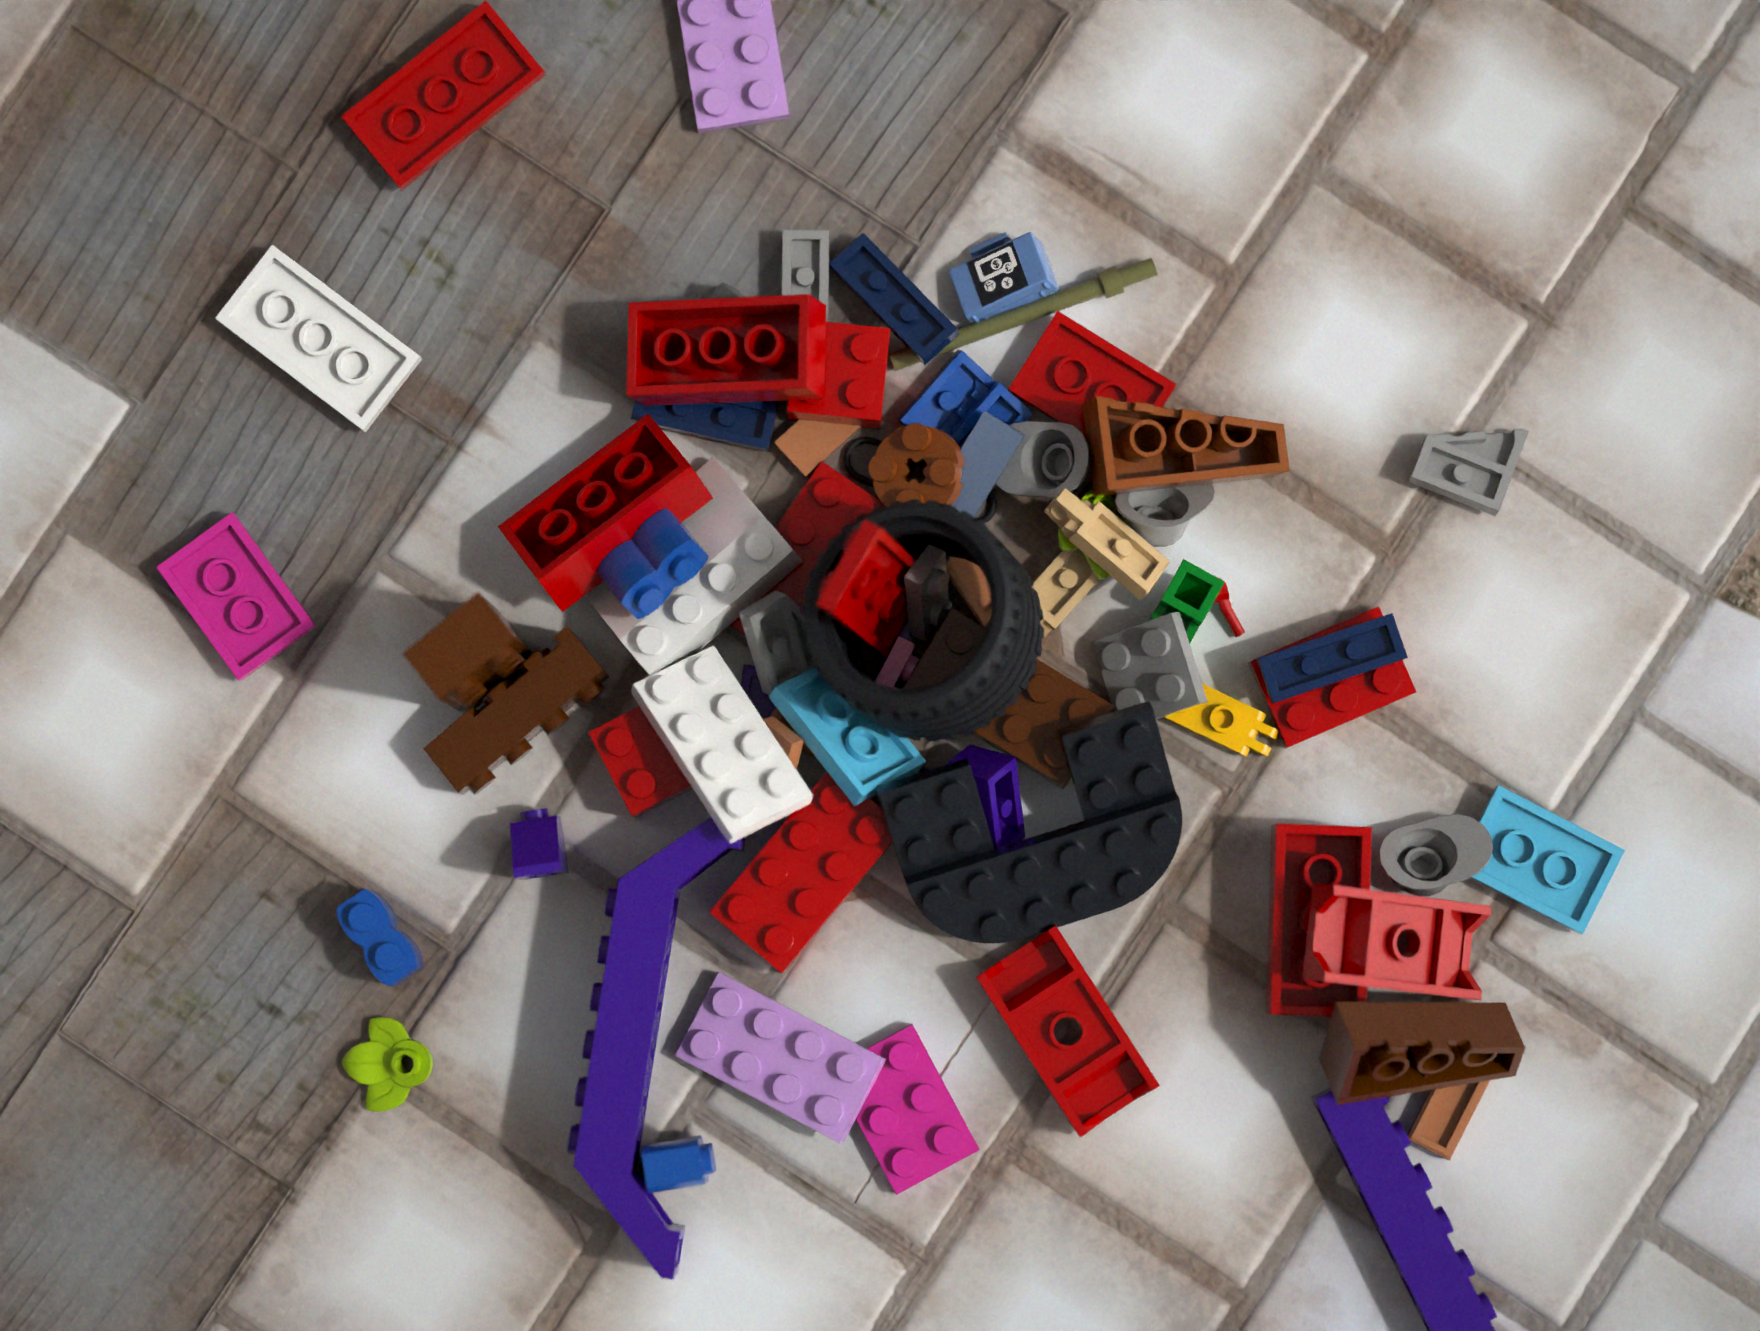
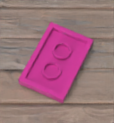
[156,512,317,681]
[856,1024,980,1195]

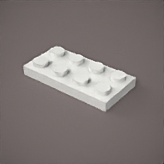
[215,245,422,433]
[631,645,813,844]

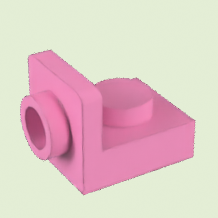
[875,636,919,689]

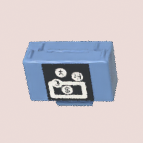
[949,232,1059,323]

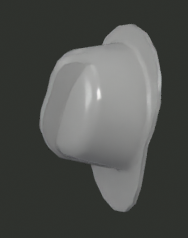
[996,421,1090,497]
[1115,484,1215,547]
[1379,814,1493,897]

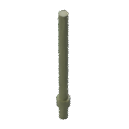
[889,258,1157,371]

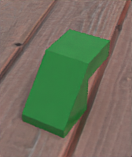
[1149,559,1225,643]

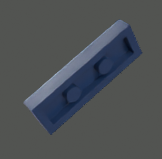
[829,233,959,365]
[631,401,779,452]
[1257,613,1408,704]

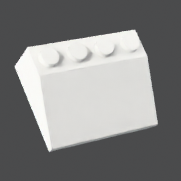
[585,457,803,676]

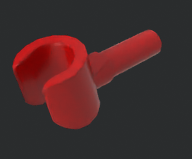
[1214,577,1245,638]

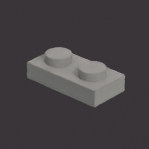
[782,230,829,322]
[904,544,951,641]

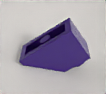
[945,744,1025,849]
[510,808,569,880]

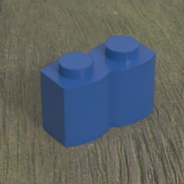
[596,508,709,619]
[337,889,424,986]
[641,1135,716,1194]

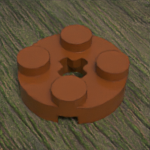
[868,423,965,507]

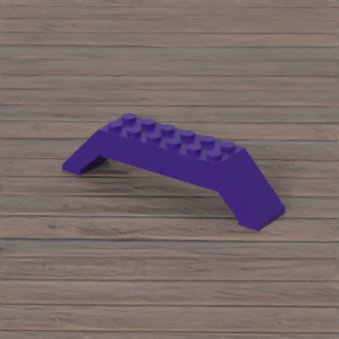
[567,817,746,1280]

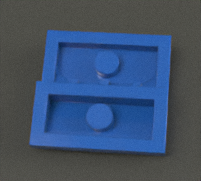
[897,350,1033,449]

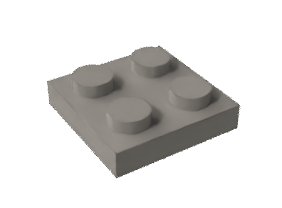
[1092,612,1208,720]

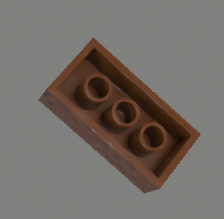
[402,592,533,711]
[903,608,1114,789]

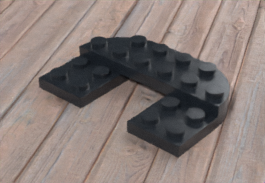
[876,701,1182,944]

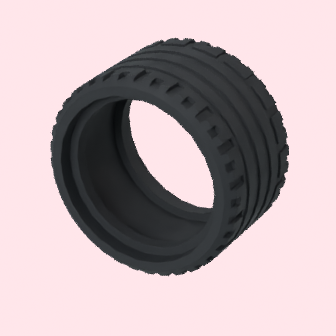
[801,499,1044,741]

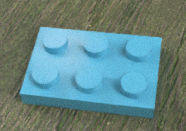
[768,667,927,806]
[1470,785,1625,934]

